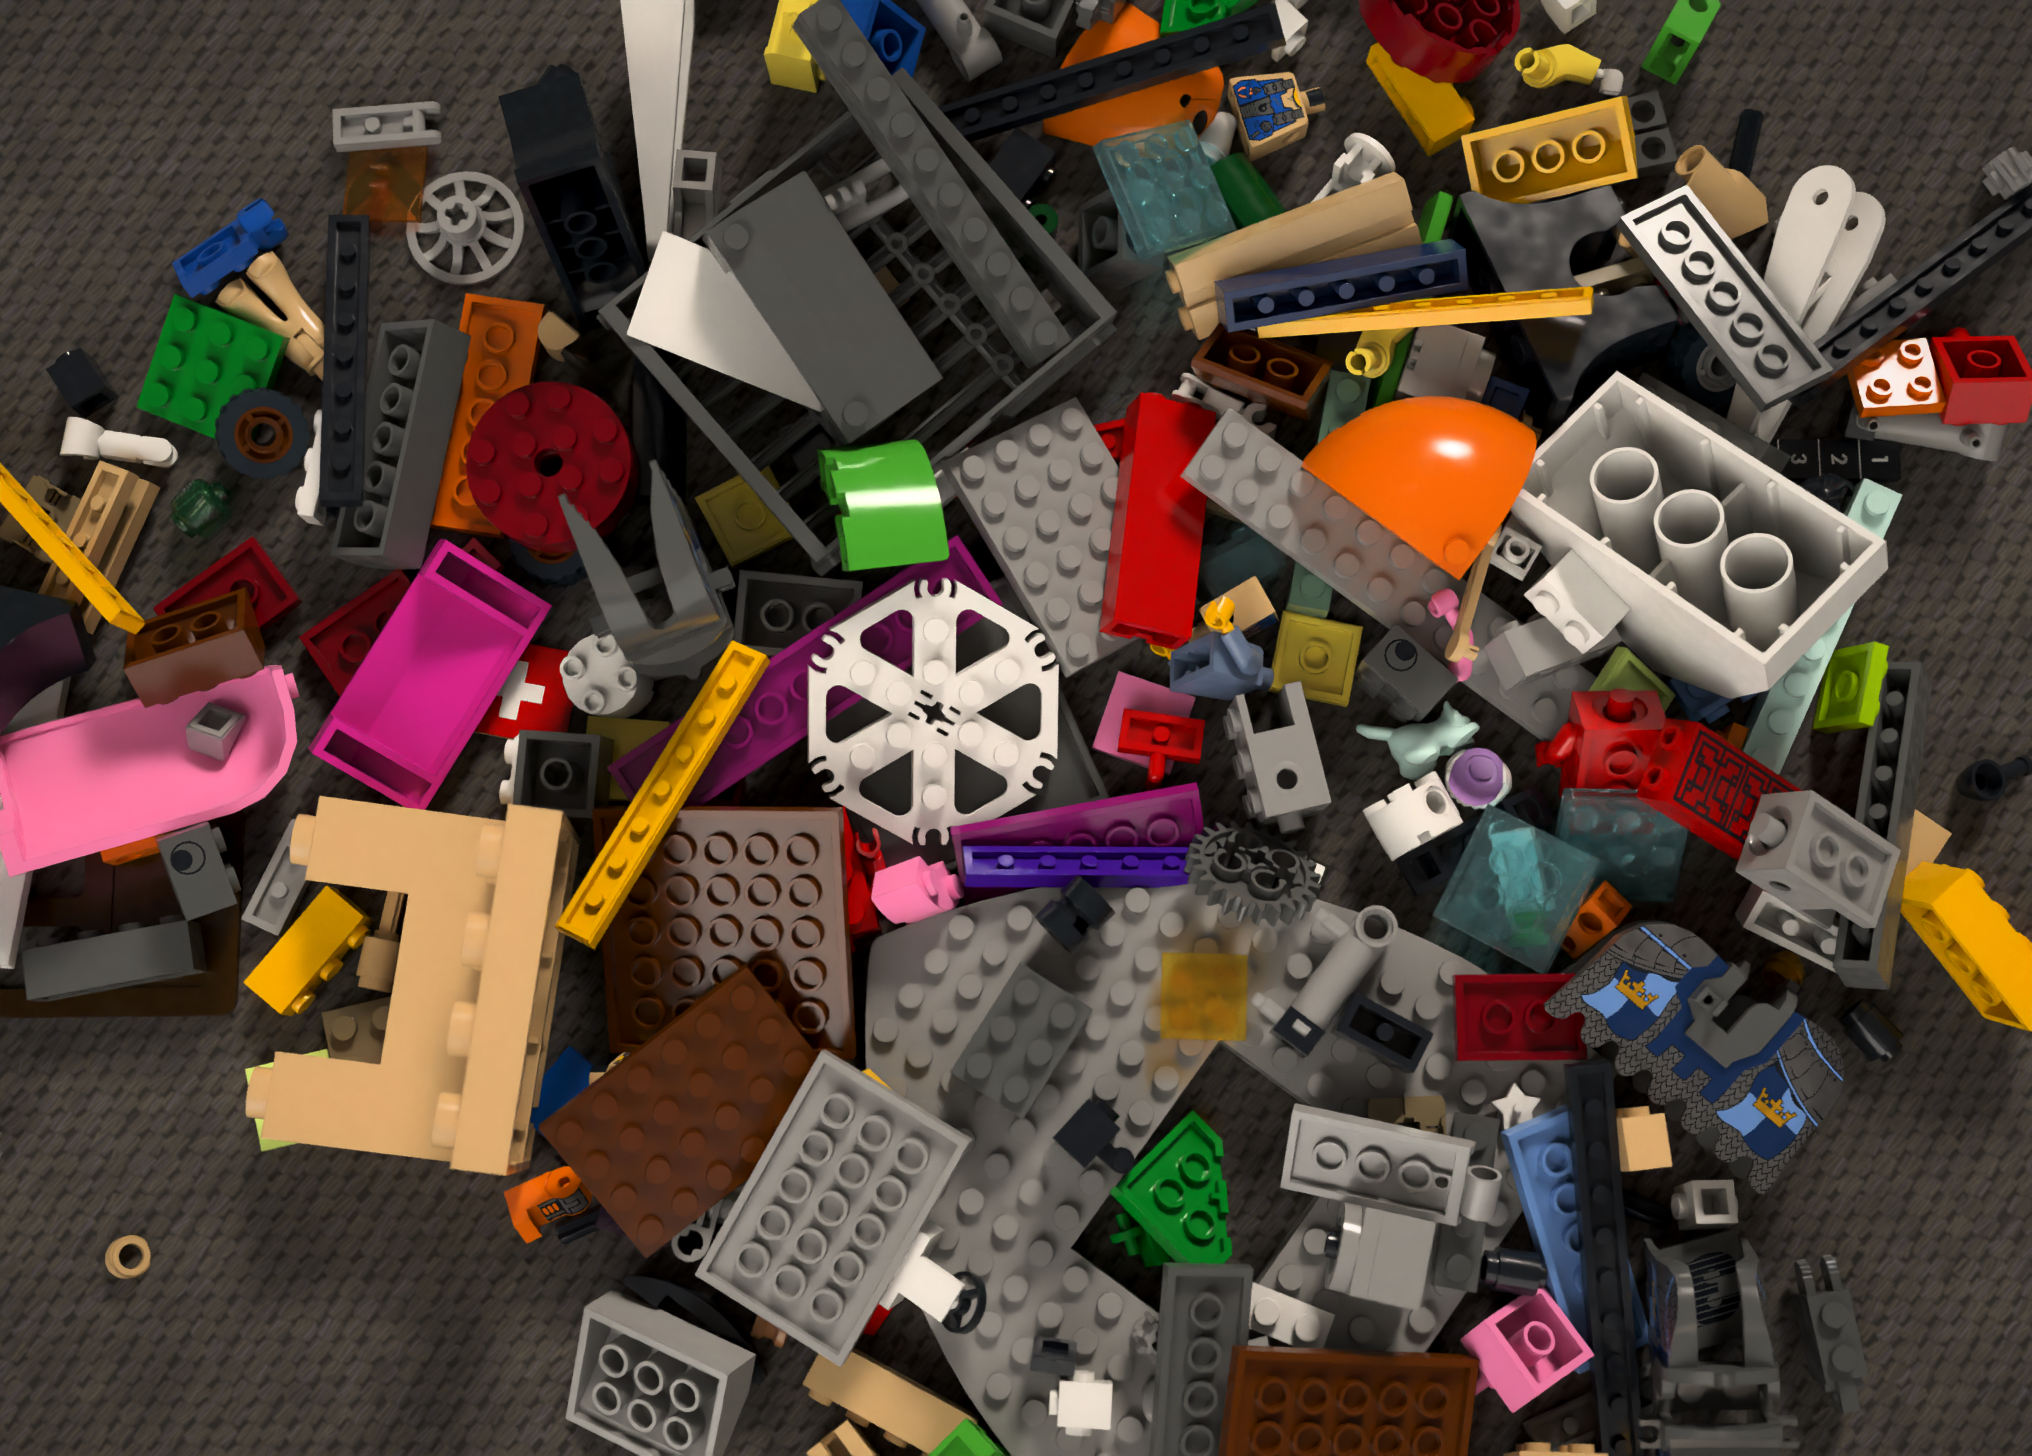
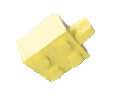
[764,0,827,93]

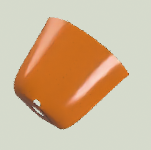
[1042,2,1224,162]

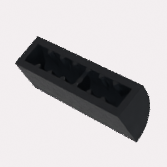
[633,347,687,505]

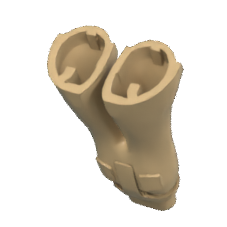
[215,251,325,381]

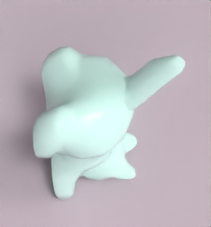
[1356,701,1480,780]

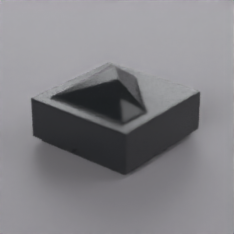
[1030,1336,1077,1377]

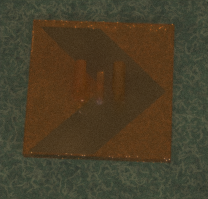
[343,146,428,223]

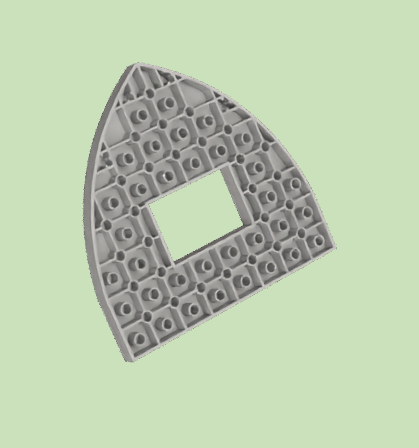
[865,884,1618,1456]

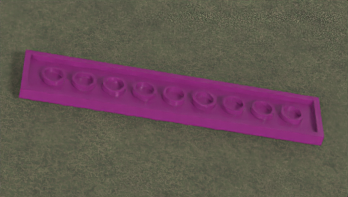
[607,535,1003,806]

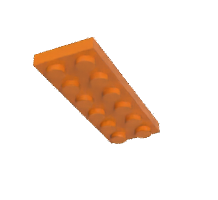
[430,293,547,539]

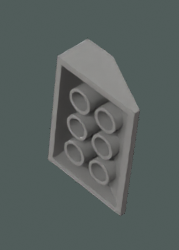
[565,1288,756,1456]

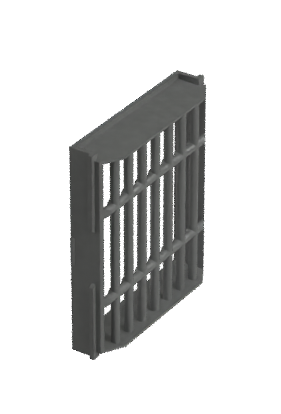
[596,67,1117,578]

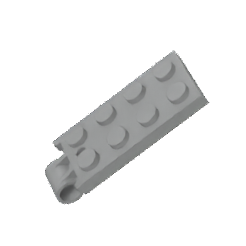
[1280,1103,1502,1226]

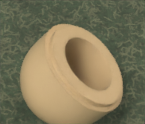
[105,1235,151,1279]

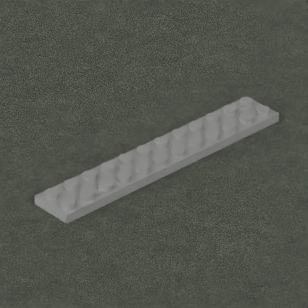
[1180,408,1597,742]

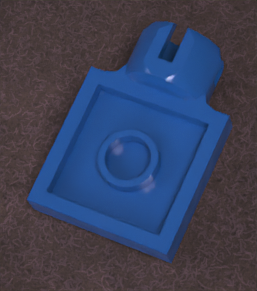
[172,198,289,298]

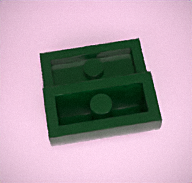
[1176,152,1287,242]

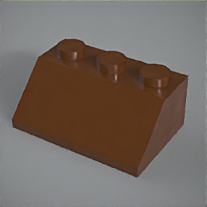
[1191,322,1334,422]
[123,587,265,708]

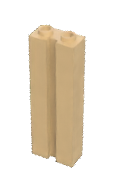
[1165,171,1423,340]

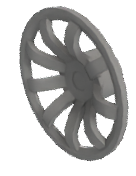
[406,171,525,286]

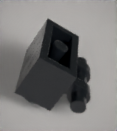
[1052,1099,1135,1174]

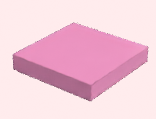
[1092,671,1196,776]

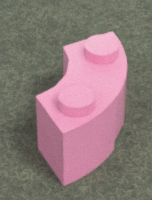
[871,856,964,925]

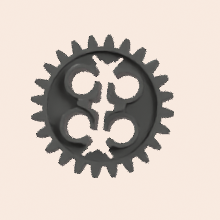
[1184,821,1321,927]

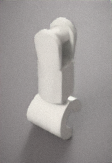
[1171,373,1277,440]
[60,417,178,468]

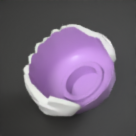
[1444,747,1512,810]

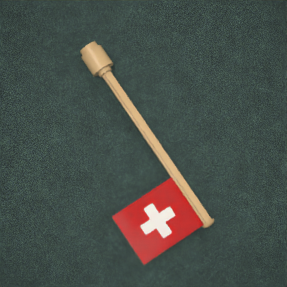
[356,644,574,993]

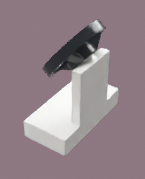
[879,1220,987,1334]

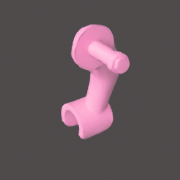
[1428,588,1474,683]

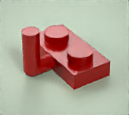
[1117,708,1205,791]

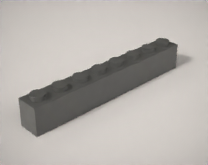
[1833,662,1932,990]

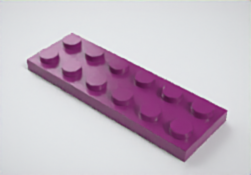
[950,782,1204,905]

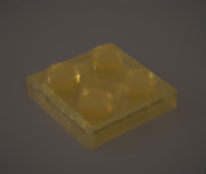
[1160,952,1248,1041]

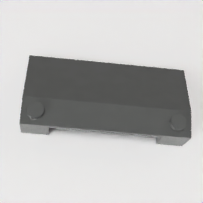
[702,170,943,446]

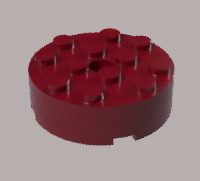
[1358,0,1520,83]
[466,382,640,553]

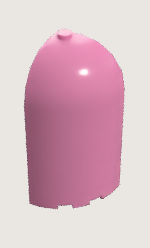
[0,665,300,877]

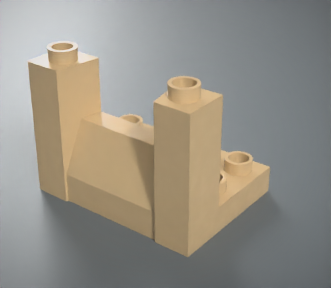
[246,796,581,1176]

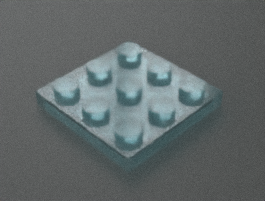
[1092,119,1237,260]
[1547,788,1688,902]
[1432,804,1603,974]

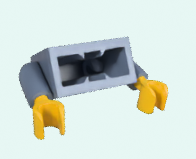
[1150,597,1274,700]

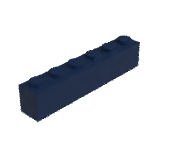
[1214,239,1469,333]

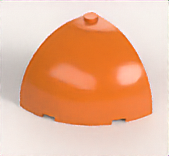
[1301,396,1537,580]

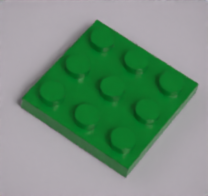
[136,294,290,441]

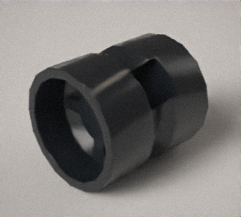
[1035,875,1115,956]

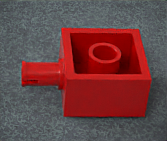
[1929,327,2032,426]

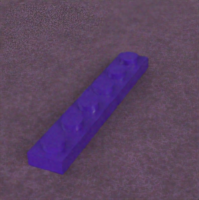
[962,846,1190,888]

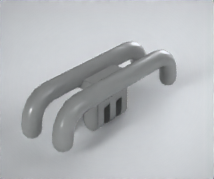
[819,158,910,233]

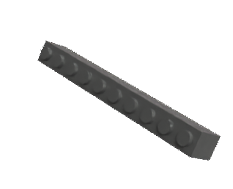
[792,0,1072,369]

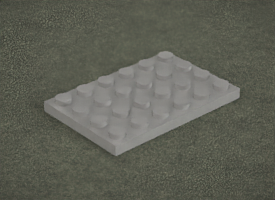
[940,397,1200,678]
[695,1049,973,1367]

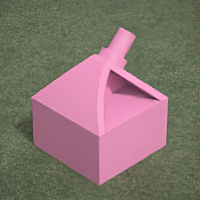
[1460,1287,1594,1414]

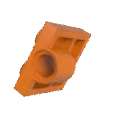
[1847,338,1946,418]

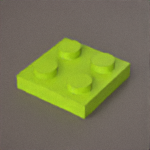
[1812,641,1889,734]

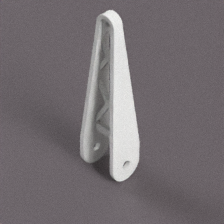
[620,0,695,262]
[1727,165,1886,444]

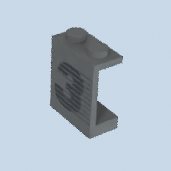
[1643,1228,1743,1358]

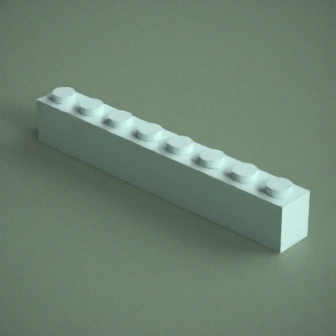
[1741,478,1902,775]

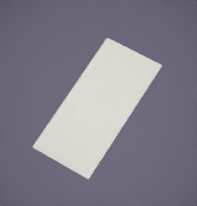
[627,231,824,412]

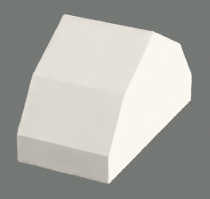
[1510,371,1888,699]

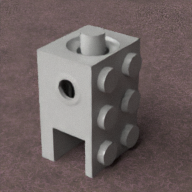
[1223,681,1332,834]
[1735,790,1901,929]

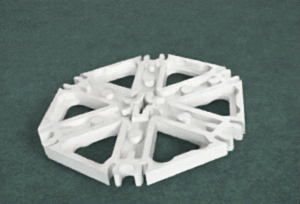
[807,578,1059,845]

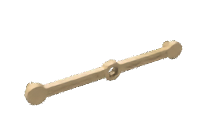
[1445,412,1542,663]

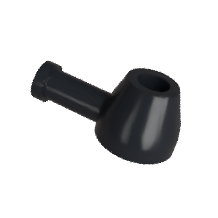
[1956,755,2032,801]

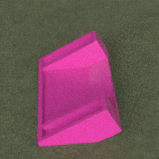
[308,539,552,810]

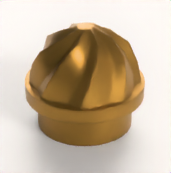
[1761,950,1806,988]

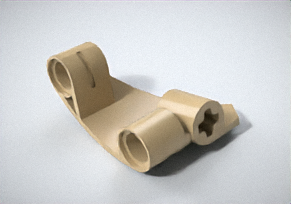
[1618,145,1769,259]

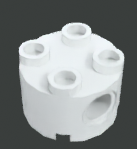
[560,634,657,719]
[1362,771,1463,861]

